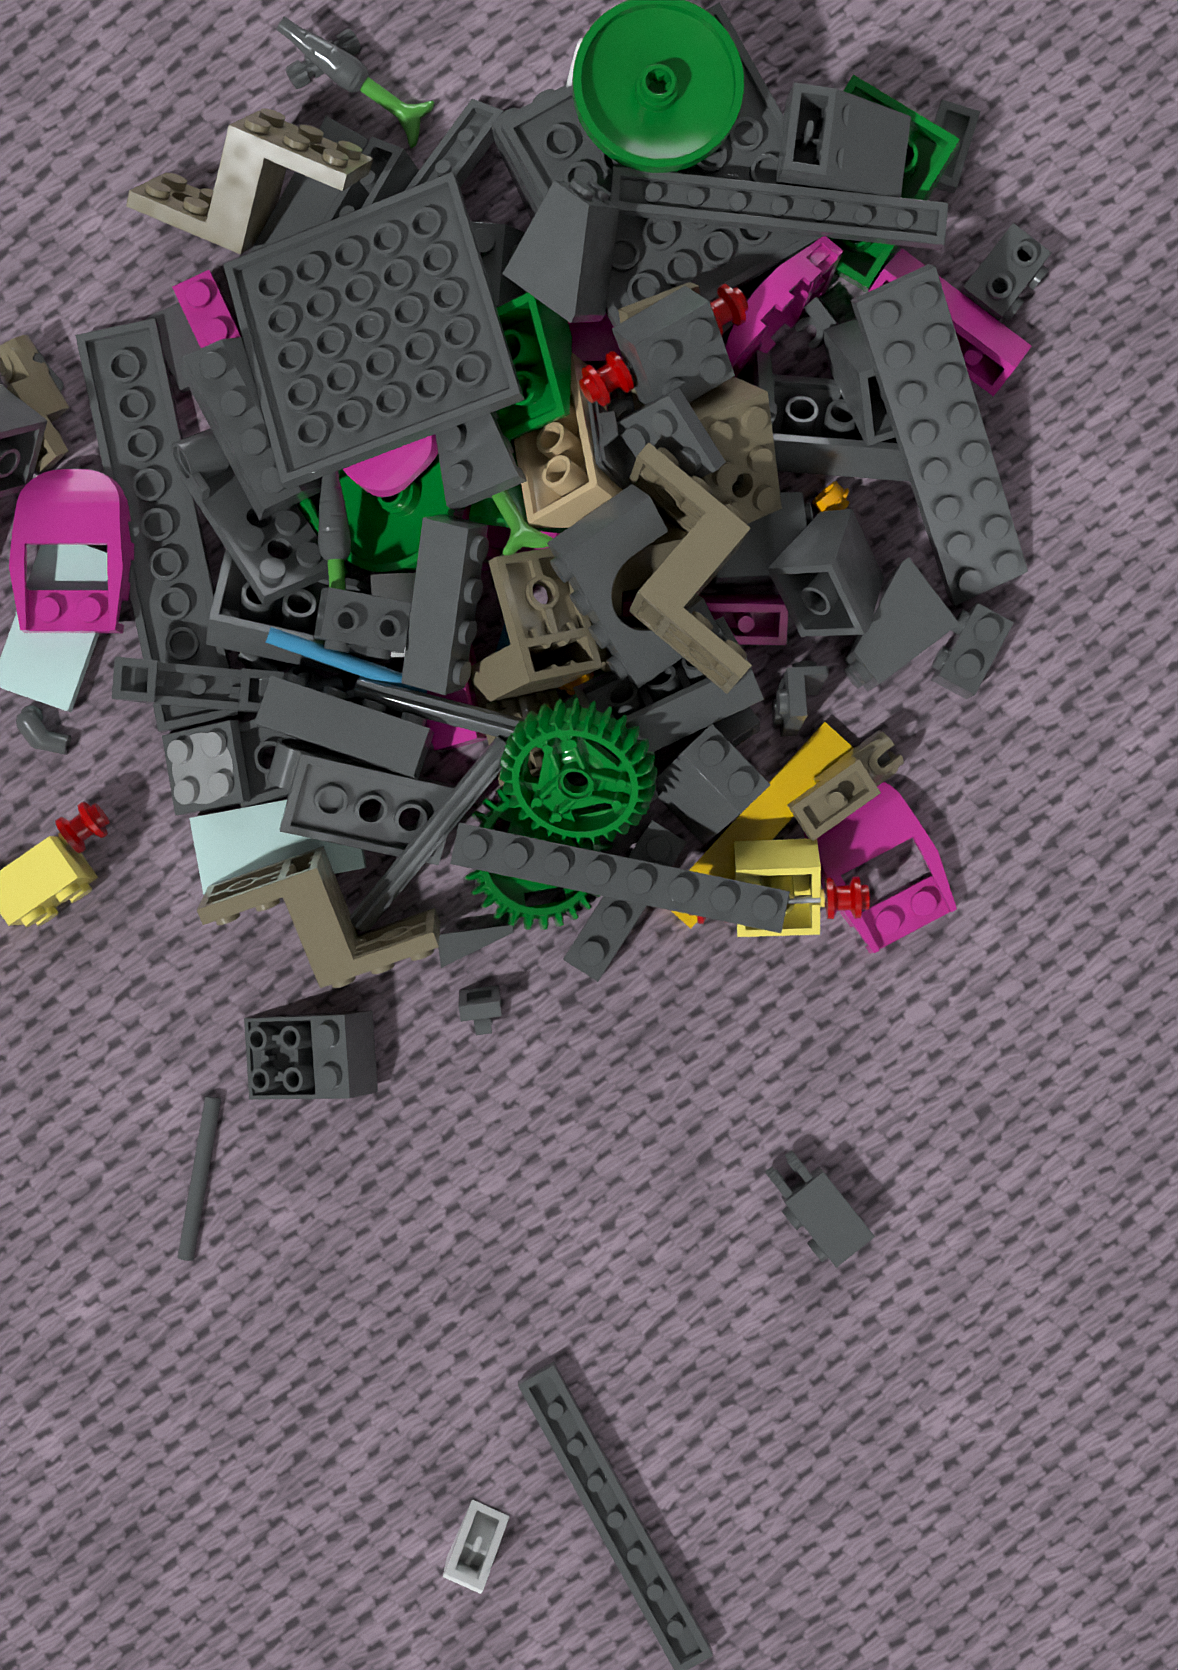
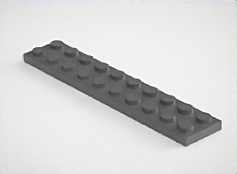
[75,318,241,733]

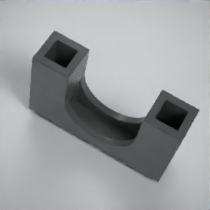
[547,484,720,689]

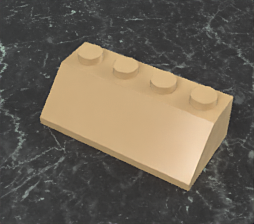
[514,353,622,528]

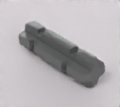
[285,29,361,89]

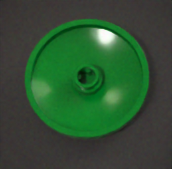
[572,0,744,173]
[338,454,466,574]

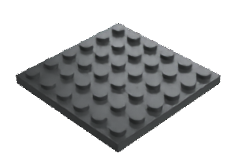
[501,2,821,327]
[223,172,524,490]

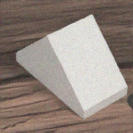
[443,1500,509,1594]

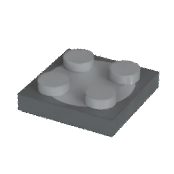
[162,720,251,816]

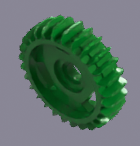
[500,698,657,846]
[464,788,613,930]

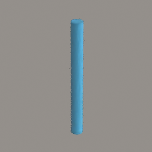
[265,627,427,693]

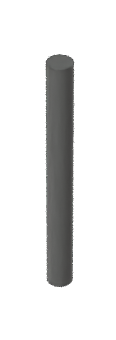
[177,1096,221,1261]

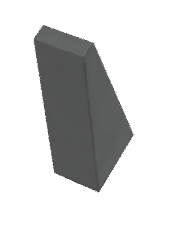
[438,925,514,968]

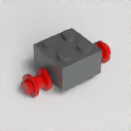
[579,284,749,407]

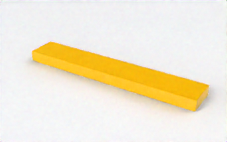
[670,722,853,929]

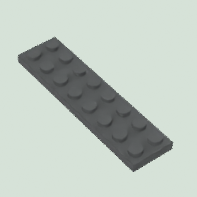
[851,264,1028,605]

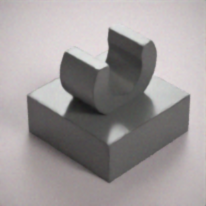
[795,297,842,349]
[458,985,502,1036]

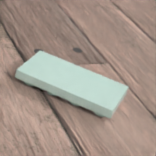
[0,545,108,712]
[189,800,366,895]

